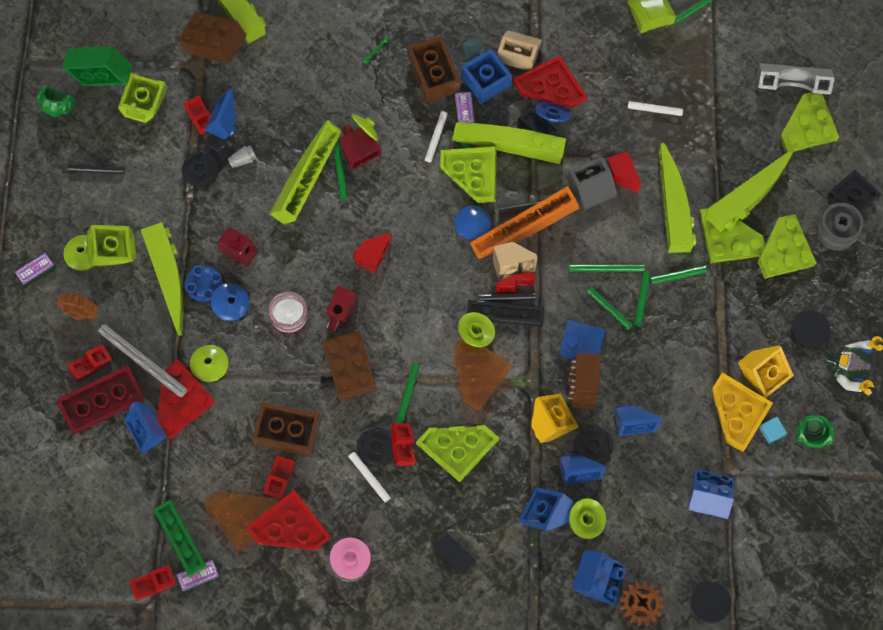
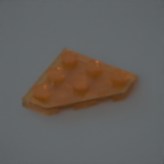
[453,338,512,413]
[203,492,278,552]

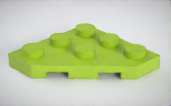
[780,92,839,153]
[440,146,496,203]
[699,208,765,263]
[758,214,817,278]
[416,425,499,482]

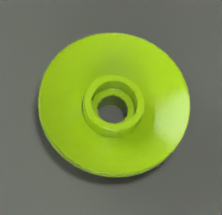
[351,114,379,141]
[63,235,94,271]
[458,312,495,347]
[190,345,229,382]
[569,498,606,539]

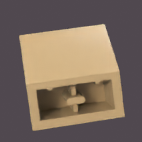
[497,30,542,71]
[493,242,537,281]

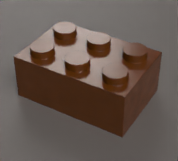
[178,12,247,63]
[408,36,460,103]
[322,331,377,402]
[567,353,601,410]
[252,402,321,457]

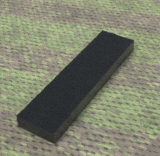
[467,300,544,327]

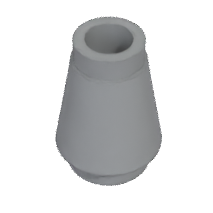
[228,145,257,168]

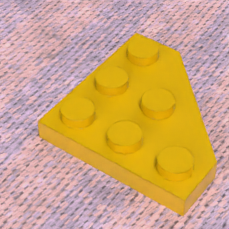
[711,372,773,452]

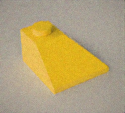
[738,345,794,398]
[531,393,579,443]

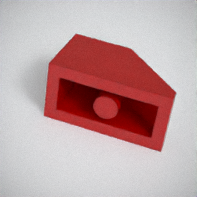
[606,152,642,192]
[353,233,391,273]

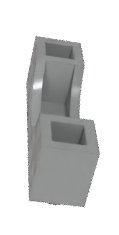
[756,63,835,94]

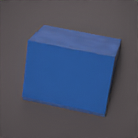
[124,402,167,454]

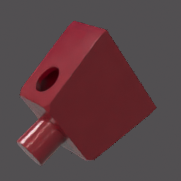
[340,124,381,171]
[217,227,258,267]
[326,285,359,333]

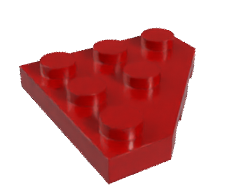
[513,55,588,109]
[157,359,216,440]
[246,490,331,550]

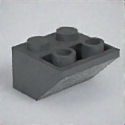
[567,156,618,211]

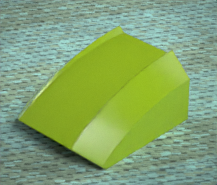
[628,0,676,33]
[118,73,168,123]
[86,225,137,266]

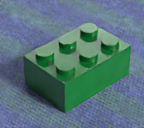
[62,45,133,86]

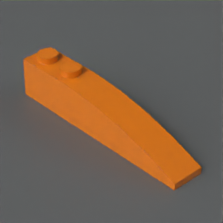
[470,186,579,259]

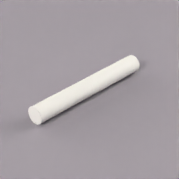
[628,101,683,116]
[425,111,448,162]
[349,452,391,503]

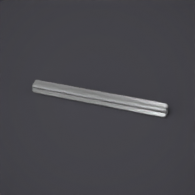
[98,324,187,397]

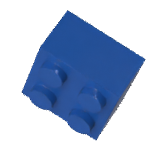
[461,49,512,104]

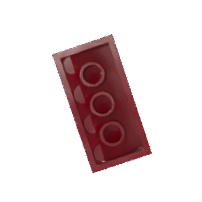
[56,365,145,435]

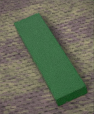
[153,499,207,578]

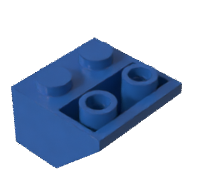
[688,470,734,519]
[572,550,627,606]

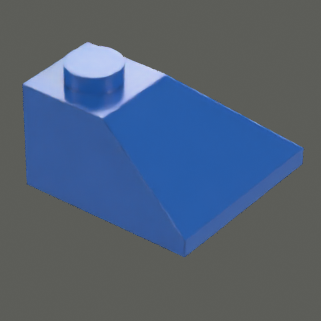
[204,88,236,140]
[559,320,605,360]
[614,404,662,436]
[559,453,606,485]
[519,487,575,531]

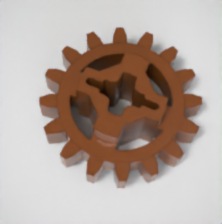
[56,293,99,320]
[619,581,664,627]

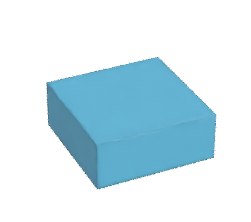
[759,417,787,444]

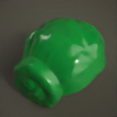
[37,85,75,117]
[796,415,835,449]

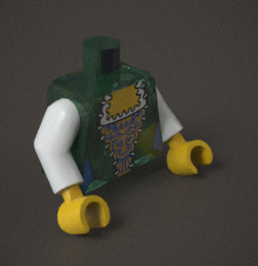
[824,336,883,395]

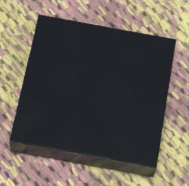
[828,170,882,214]

